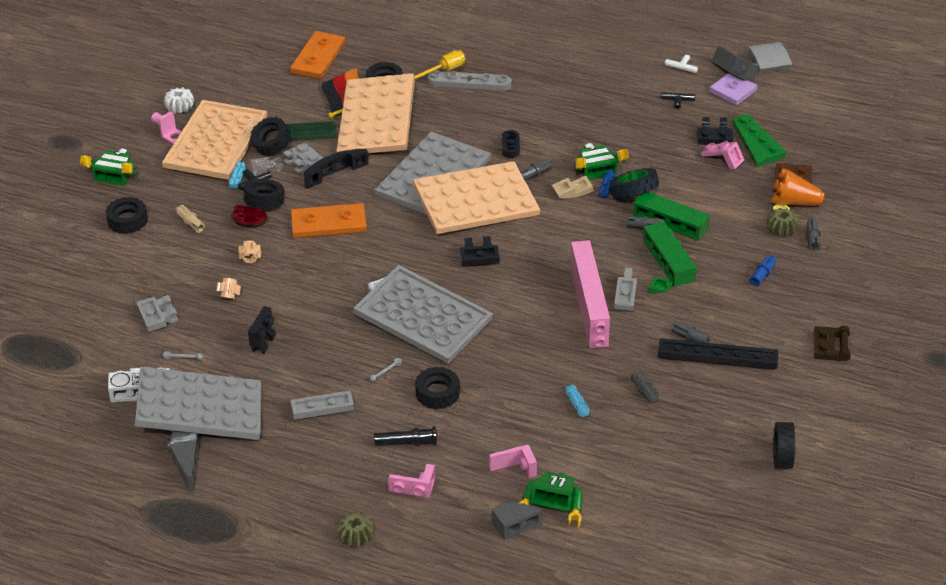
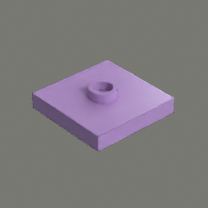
[709,73,758,106]

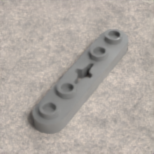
[427,70,511,91]

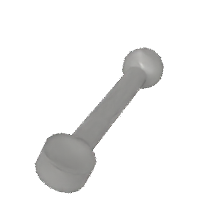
[163,351,204,360]
[369,358,402,382]

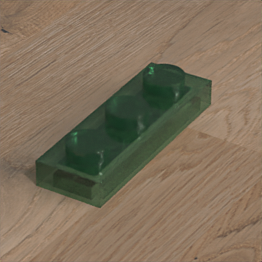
[286,121,335,141]

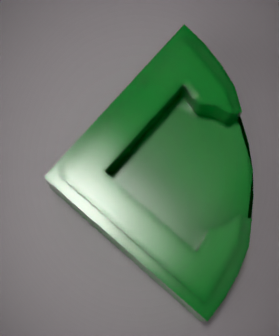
[648,276,673,294]

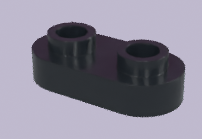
[502,130,520,158]

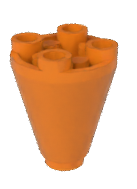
[771,168,824,206]

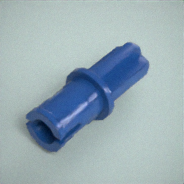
[749,255,776,286]

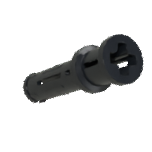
[374,426,437,446]

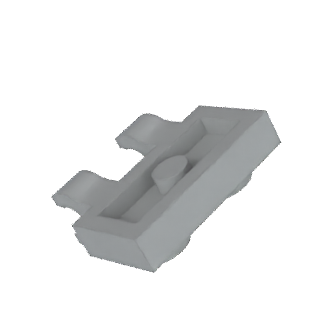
[283,143,323,174]
[136,295,179,332]

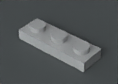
[290,391,354,420]

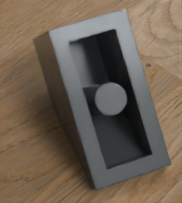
[492,501,542,540]

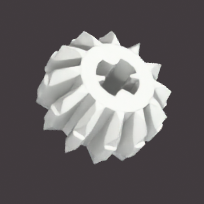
[164,87,194,114]

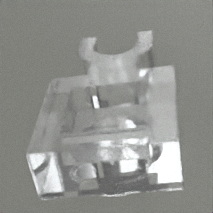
[250,157,283,176]

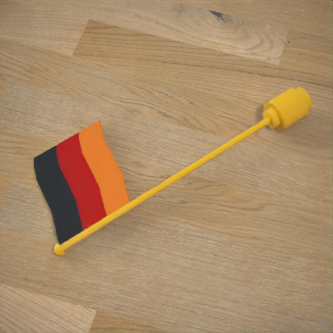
[322,50,466,119]

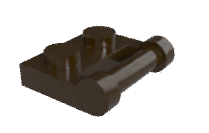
[814,325,851,361]

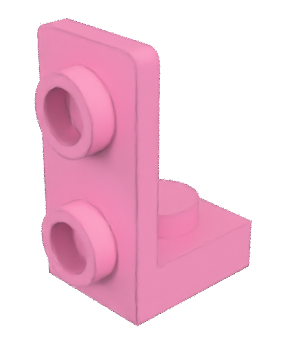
[701,141,744,170]
[489,445,537,478]
[388,464,435,498]

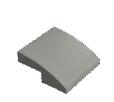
[748,42,792,73]

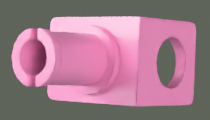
[151,111,181,145]

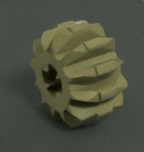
[767,207,799,237]
[337,512,374,548]

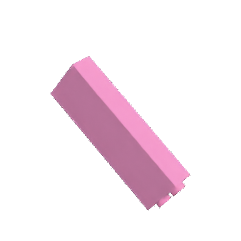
[570,240,610,348]

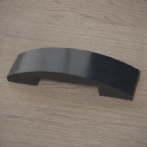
[304,149,368,189]

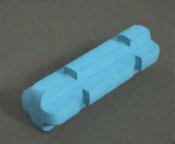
[228,161,246,189]
[565,384,590,418]

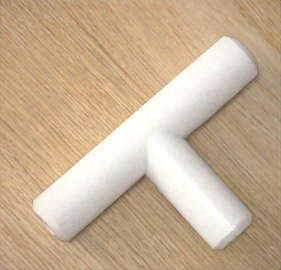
[665,55,698,73]

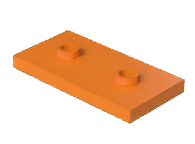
[290,31,346,79]
[291,203,367,238]

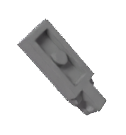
[614,268,637,311]

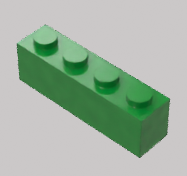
[633,192,710,241]
[643,221,697,287]

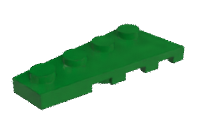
[732,113,787,168]

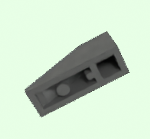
[711,46,760,81]
[167,431,199,491]

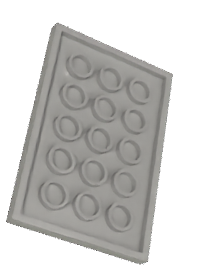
[374,132,491,215]
[353,265,493,364]
[135,367,261,440]

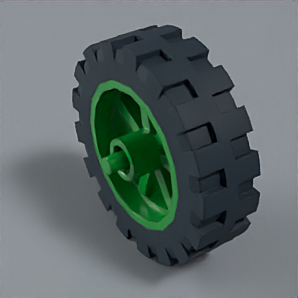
[609,168,660,198]

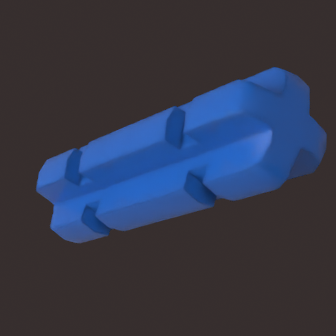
[598,170,616,198]

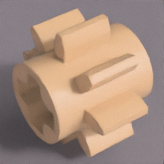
[238,241,261,263]
[216,278,241,299]

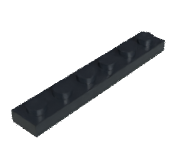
[658,338,779,369]

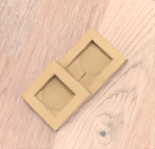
[552,176,594,198]

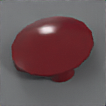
[231,204,267,225]

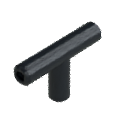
[661,92,696,109]
[238,169,272,190]

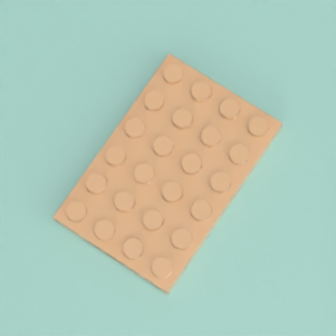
[337,73,415,153]
[162,100,267,180]
[413,161,540,234]

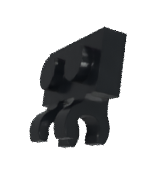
[697,117,733,145]
[460,236,500,266]
[248,306,276,354]

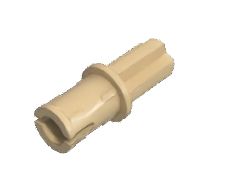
[176,205,205,233]

